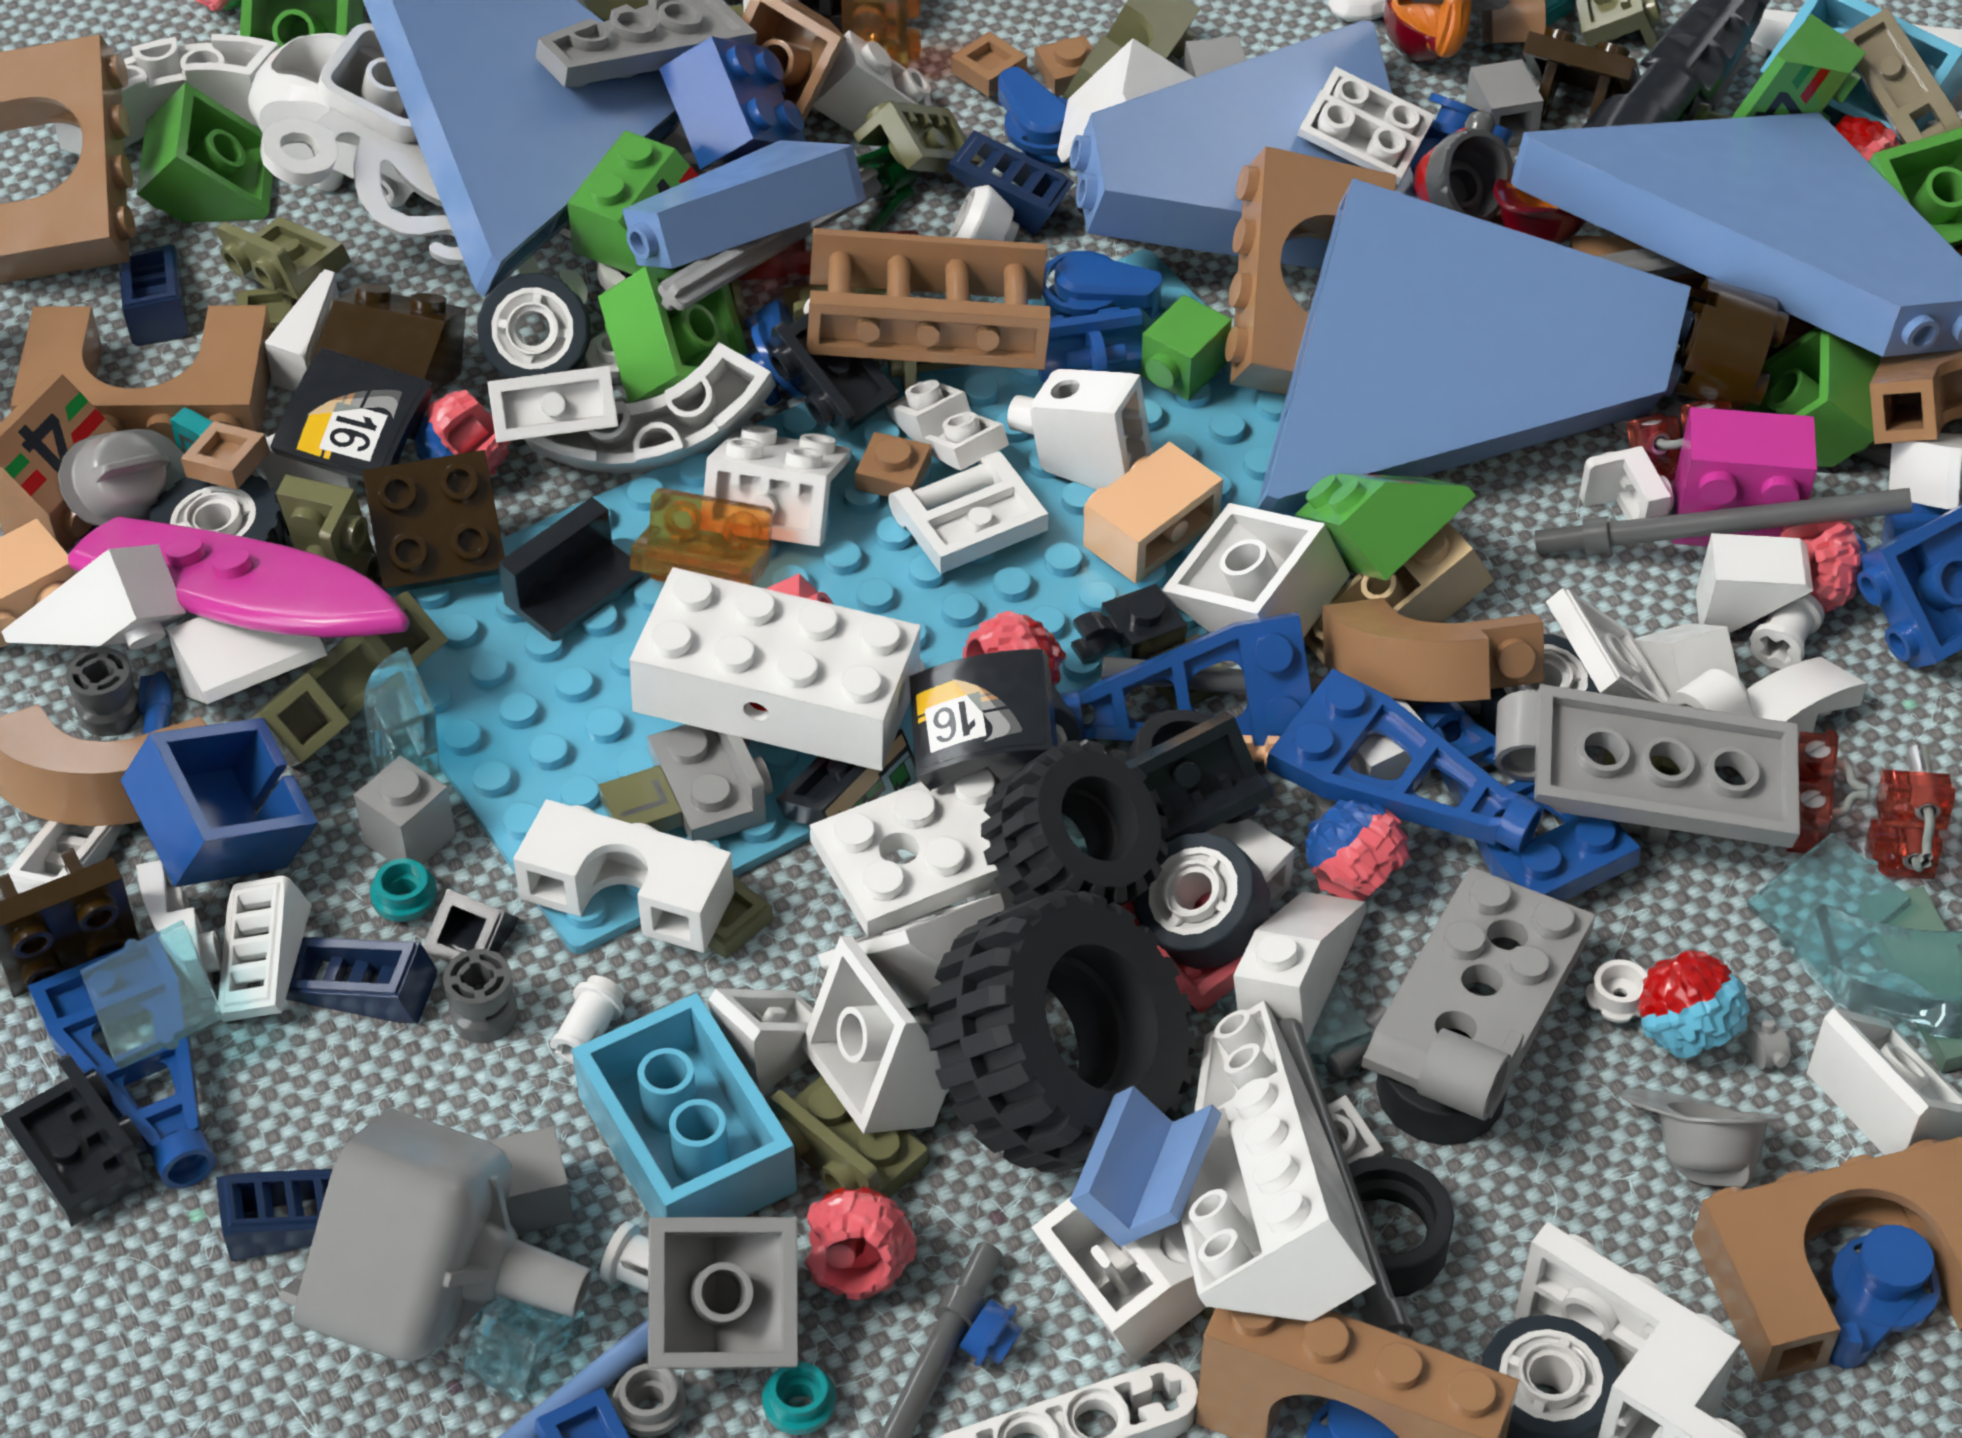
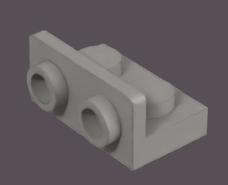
[647,724,773,842]

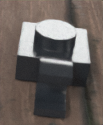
[1071,584,1187,664]

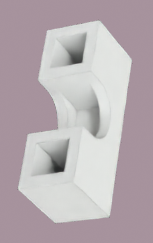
[513,799,735,953]

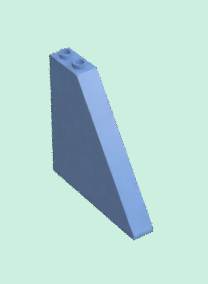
[363,0,680,298]
[1070,20,1418,269]
[1511,112,1962,357]
[1256,178,1693,515]

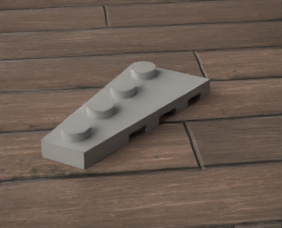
[535,0,757,87]

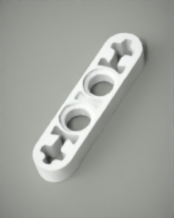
[938,1362,1198,1438]

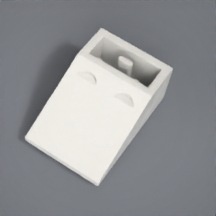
[1031,1197,1206,1363]

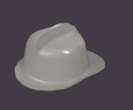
[58,429,188,527]
[1620,1089,1784,1187]

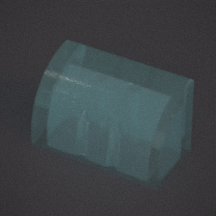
[364,647,440,778]

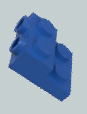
[1857,504,1962,669]

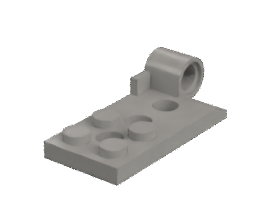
[1495,684,1800,848]
[1362,867,1596,1121]

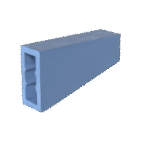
[622,140,866,269]

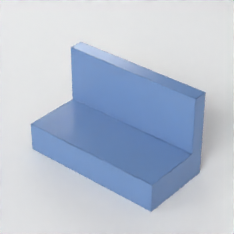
[1070,1086,1222,1247]

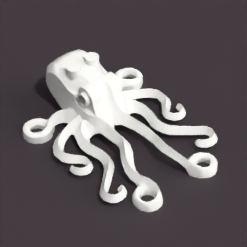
[248,23,697,317]

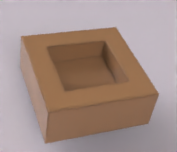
[951,31,1027,97]
[1035,35,1093,96]
[180,421,270,490]
[855,432,931,497]

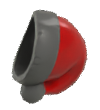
[1413,110,1514,221]

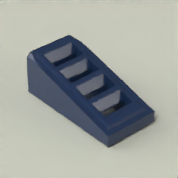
[945,130,1074,237]
[119,244,189,346]
[286,937,437,1024]
[216,1169,333,1262]

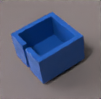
[659,36,807,171]
[121,718,318,888]

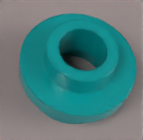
[370,858,437,922]
[762,1361,836,1435]

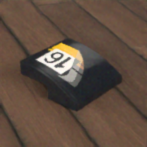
[270,348,435,482]
[909,649,1058,791]

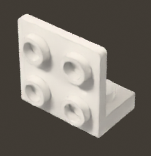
[701,425,851,547]

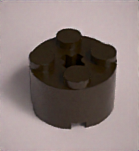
[1673,278,1789,411]

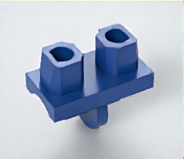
[1038,306,1143,383]

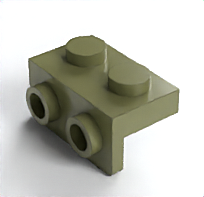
[215,216,351,300]

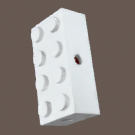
[629,567,921,771]

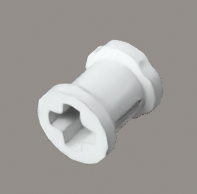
[1750,594,1825,670]
[600,1221,648,1293]

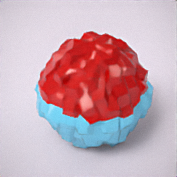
[1637,950,1750,1058]

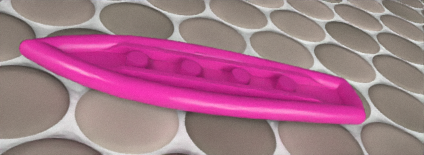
[68,517,409,637]

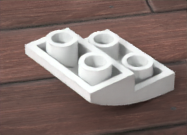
[1297,66,1435,185]

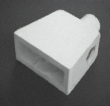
[1007,369,1153,490]

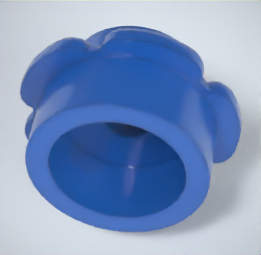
[959,1298,1023,1367]

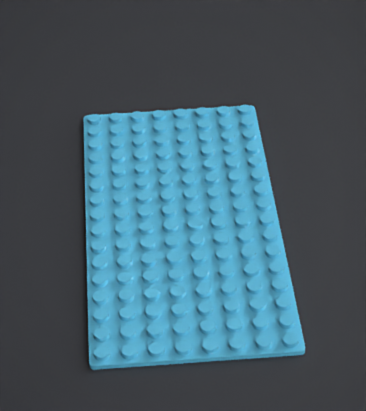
[385,250,1298,954]

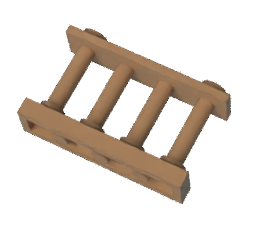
[806,228,1051,370]

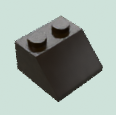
[310,283,466,395]

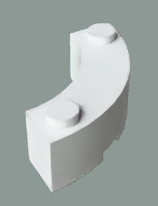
[54,34,279,155]
[524,342,776,474]

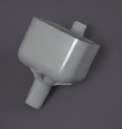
[279,1108,592,1361]

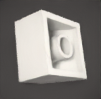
[1162,503,1350,638]
[800,935,949,1134]

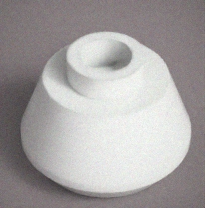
[949,185,1019,242]

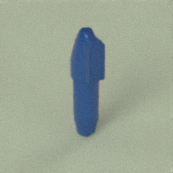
[138,671,173,735]

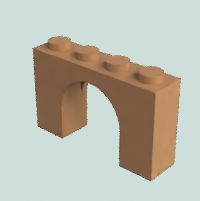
[0,34,136,284]
[1225,146,1396,395]
[10,305,273,444]
[1870,350,1962,444]
[1691,1136,1962,1383]
[1195,1308,1520,1438]

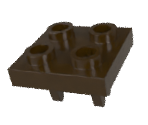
[1522,28,1641,121]
[362,450,505,594]
[0,848,140,998]

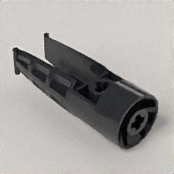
[1582,0,1771,128]

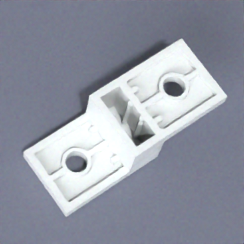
[810,767,1088,937]
[1514,1222,1747,1438]

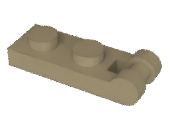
[1841,7,1962,144]

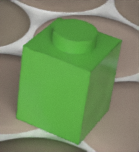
[1140,294,1232,401]

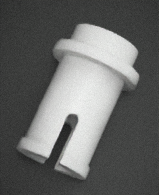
[550,975,624,1064]

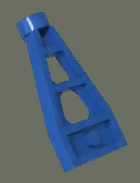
[1059,612,1312,746]
[1266,668,1544,853]
[1417,702,1641,902]
[28,934,216,1189]

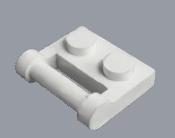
[888,451,1048,574]

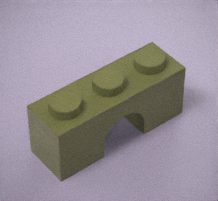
[1062,0,1201,99]
[248,591,448,767]

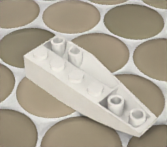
[1181,1000,1376,1322]

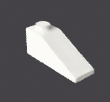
[1,544,186,649]
[1233,891,1367,1045]

